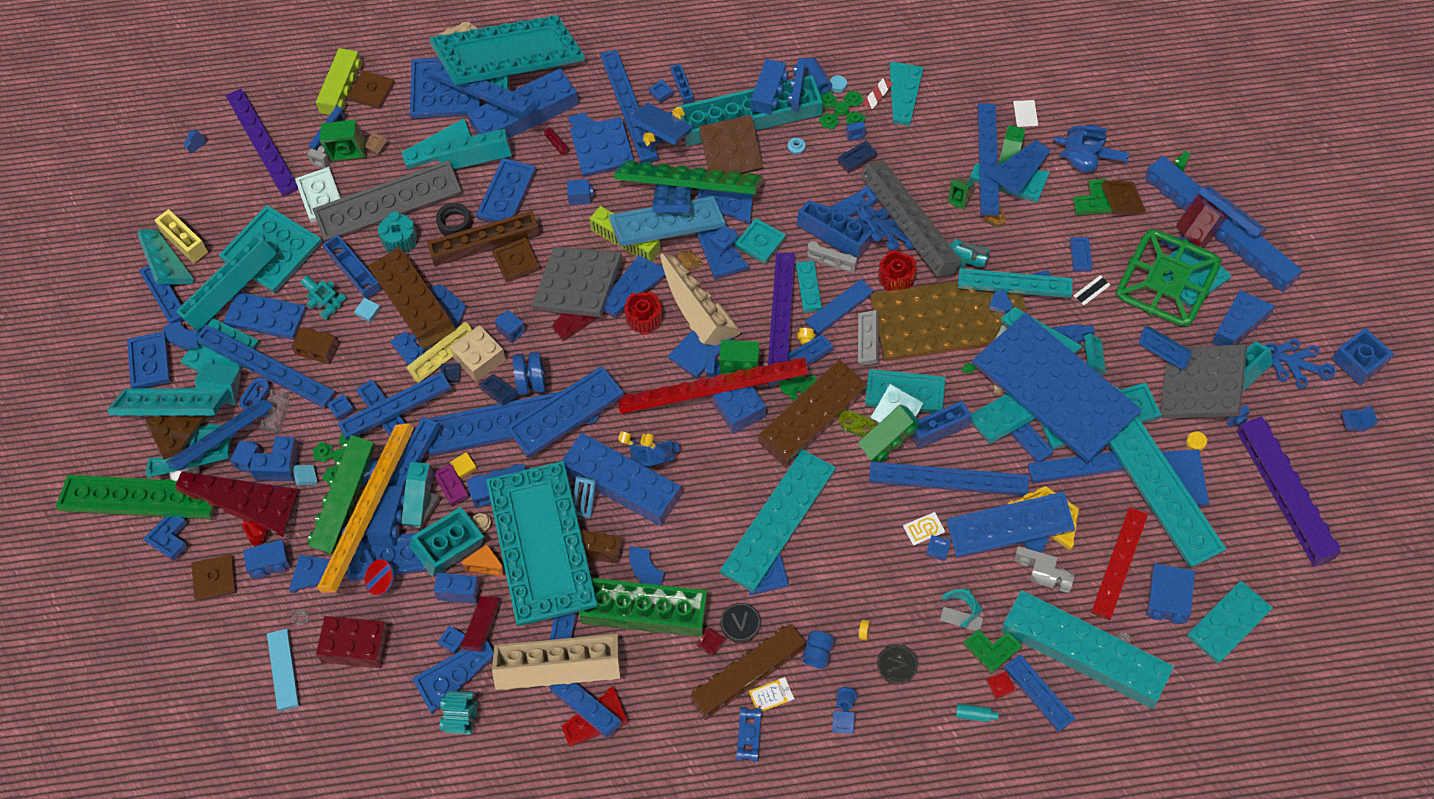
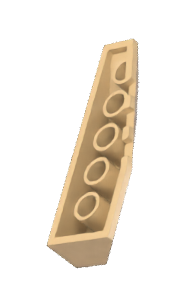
[660,253,741,346]

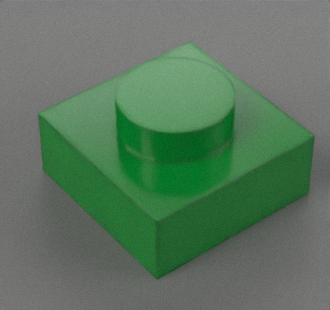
[1174,151,1191,171]

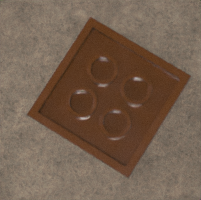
[699,115,763,173]

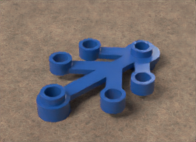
[857,205,915,251]
[1264,338,1336,389]

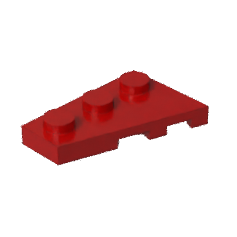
[561,686,628,747]

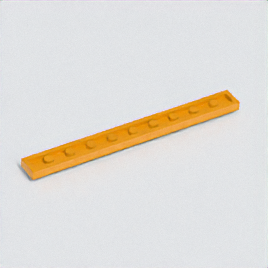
[317,423,414,593]

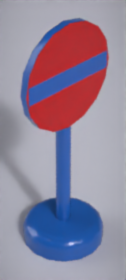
[341,526,394,595]

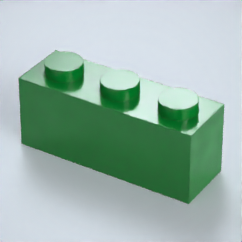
[858,404,921,462]

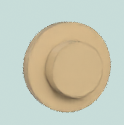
[472,513,491,533]

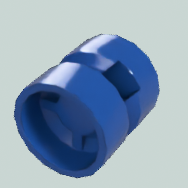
[801,631,835,669]

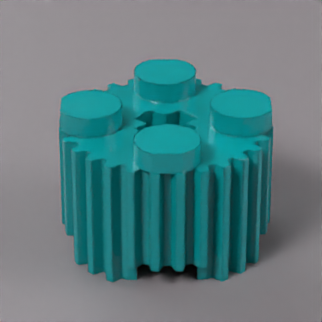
[378,211,417,253]
[439,691,477,735]

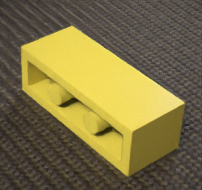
[154,209,208,263]

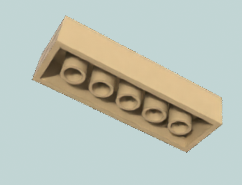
[492,634,620,690]

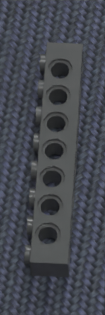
[861,161,961,276]

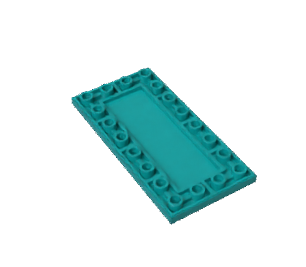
[429,15,585,85]
[486,461,598,627]

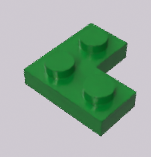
[1073,179,1112,215]
[963,629,1022,674]

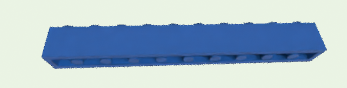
[1145,156,1303,292]

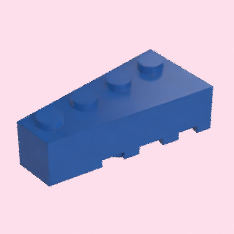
[796,200,879,260]

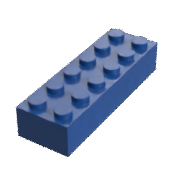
[467,68,579,138]
[561,432,682,527]

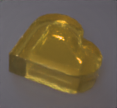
[983,206,1006,227]

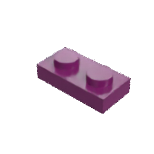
[433,464,469,506]

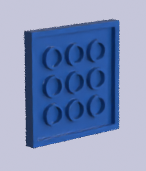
[410,57,481,119]

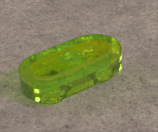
[839,410,876,438]

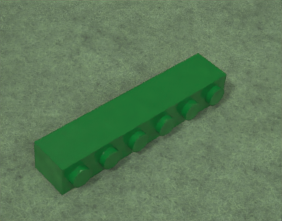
[307,435,375,556]

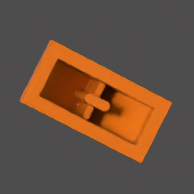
[462,545,505,577]

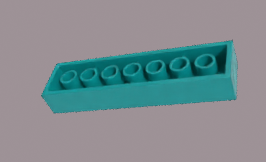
[676,75,822,147]
[1001,590,1174,709]

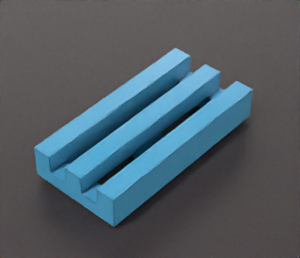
[573,475,597,518]

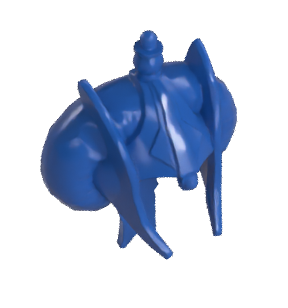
[1053,124,1129,173]

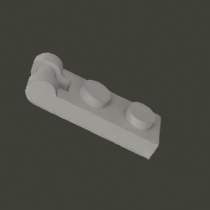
[807,241,857,273]

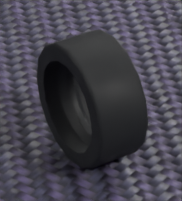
[436,203,472,236]

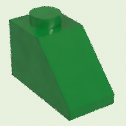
[999,125,1026,165]
[948,177,975,210]

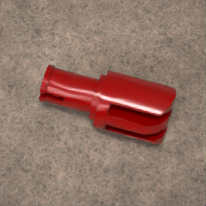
[242,520,267,547]

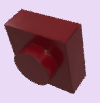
[696,627,725,657]

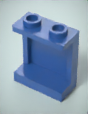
[1146,563,1195,624]

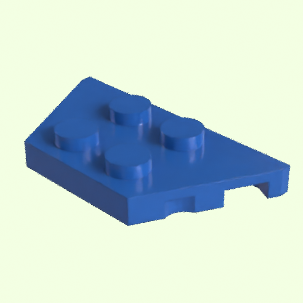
[429,284,467,329]

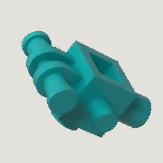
[300,275,347,320]

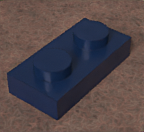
[838,140,877,173]
[478,374,518,406]

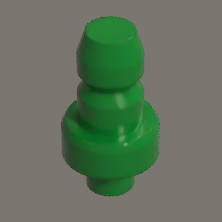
[961,362,978,374]

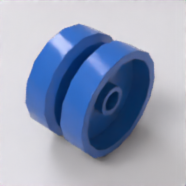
[513,351,546,396]

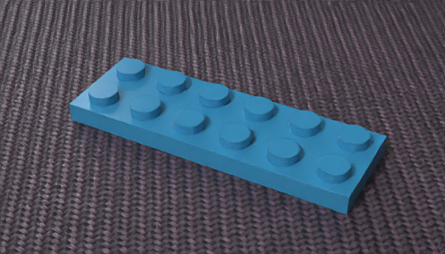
[609,196,725,246]

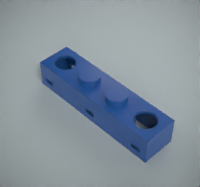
[323,235,381,299]

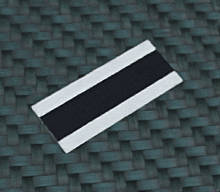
[1074,275,1110,305]

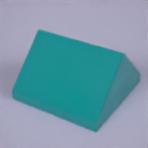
[194,363,242,405]

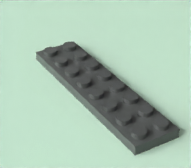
[312,160,462,242]

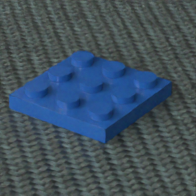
[570,116,634,177]

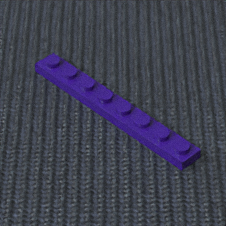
[225,89,299,197]
[768,253,795,380]

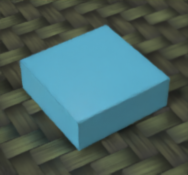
[354,298,381,323]
[293,465,317,486]

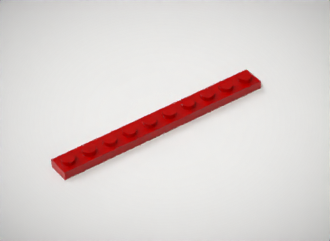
[618,357,808,414]

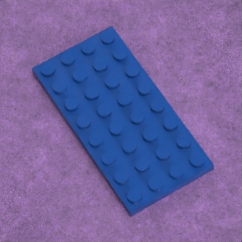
[972,312,1142,463]

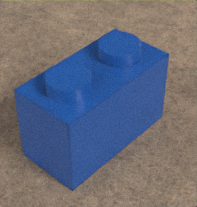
[243,540,291,579]
[434,572,481,604]

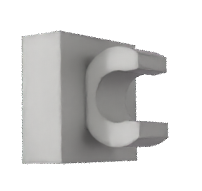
[308,146,330,169]

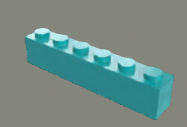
[176,233,277,331]

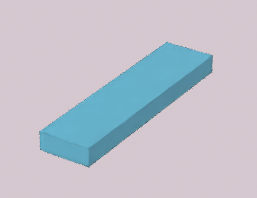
[267,629,300,712]

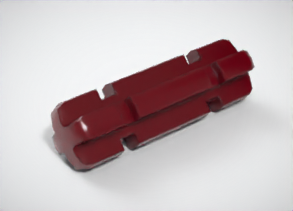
[544,127,569,156]

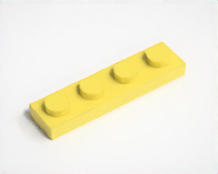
[406,322,472,383]

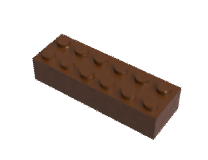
[368,247,456,350]
[758,359,868,468]

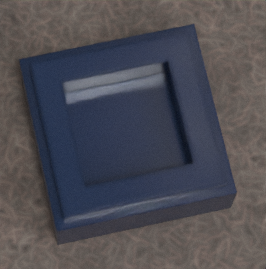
[441,363,461,383]

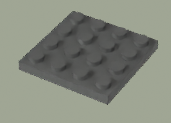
[531,246,623,317]
[1160,344,1247,418]

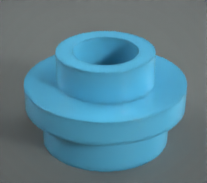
[788,138,805,155]

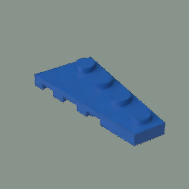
[987,140,1051,196]

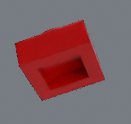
[986,671,1015,700]

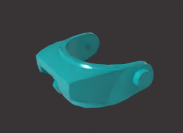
[942,589,983,628]

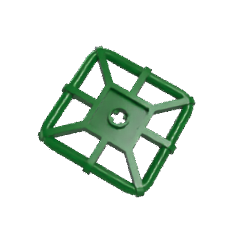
[1115,228,1222,327]

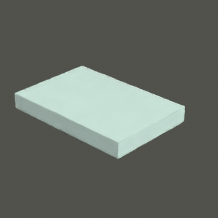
[295,167,341,223]

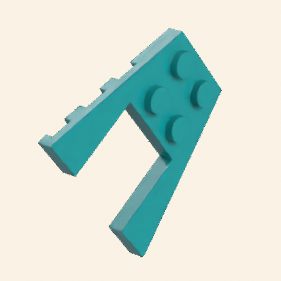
[146,424,232,477]

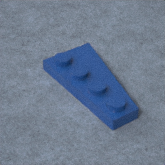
[695,228,749,279]
[604,255,666,317]
[412,640,494,714]

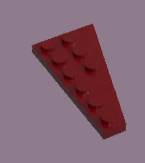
[175,471,298,537]

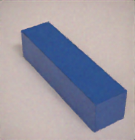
[670,64,694,105]

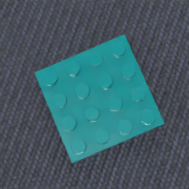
[219,205,322,294]

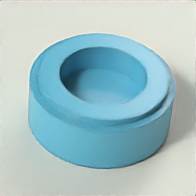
[830,75,847,93]

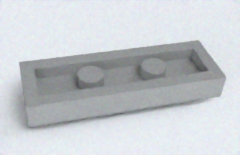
[858,310,879,366]

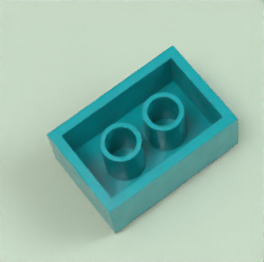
[409,507,484,577]

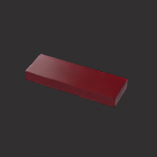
[461,596,501,652]

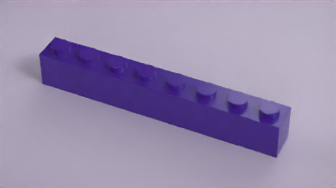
[1237,416,1341,567]

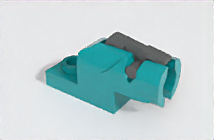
[947,238,990,269]

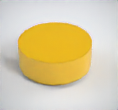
[1186,431,1207,451]
[859,619,871,641]

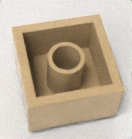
[450,325,506,383]

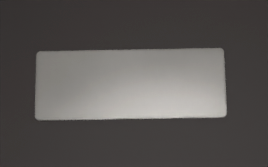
[940,607,983,631]

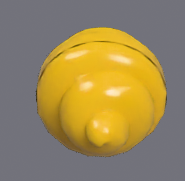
[797,328,816,345]

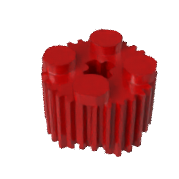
[878,249,916,291]
[624,291,663,335]

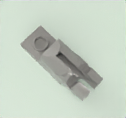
[1014,546,1075,593]

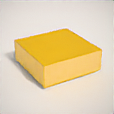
[450,452,477,479]

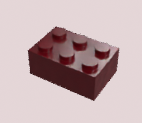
[316,616,389,669]

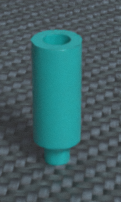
[956,703,999,723]

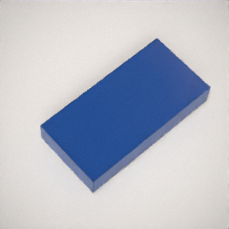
[1070,237,1093,272]

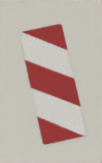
[862,79,893,109]

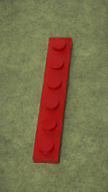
[1091,507,1148,620]

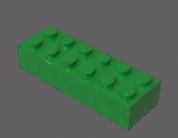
[579,578,708,637]

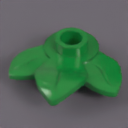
[779,375,817,402]

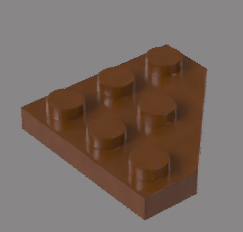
[145,415,208,460]

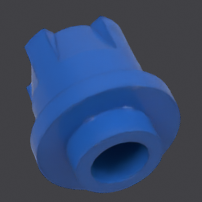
[836,687,857,711]

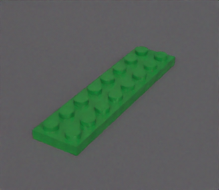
[614,160,763,194]
[55,475,215,519]

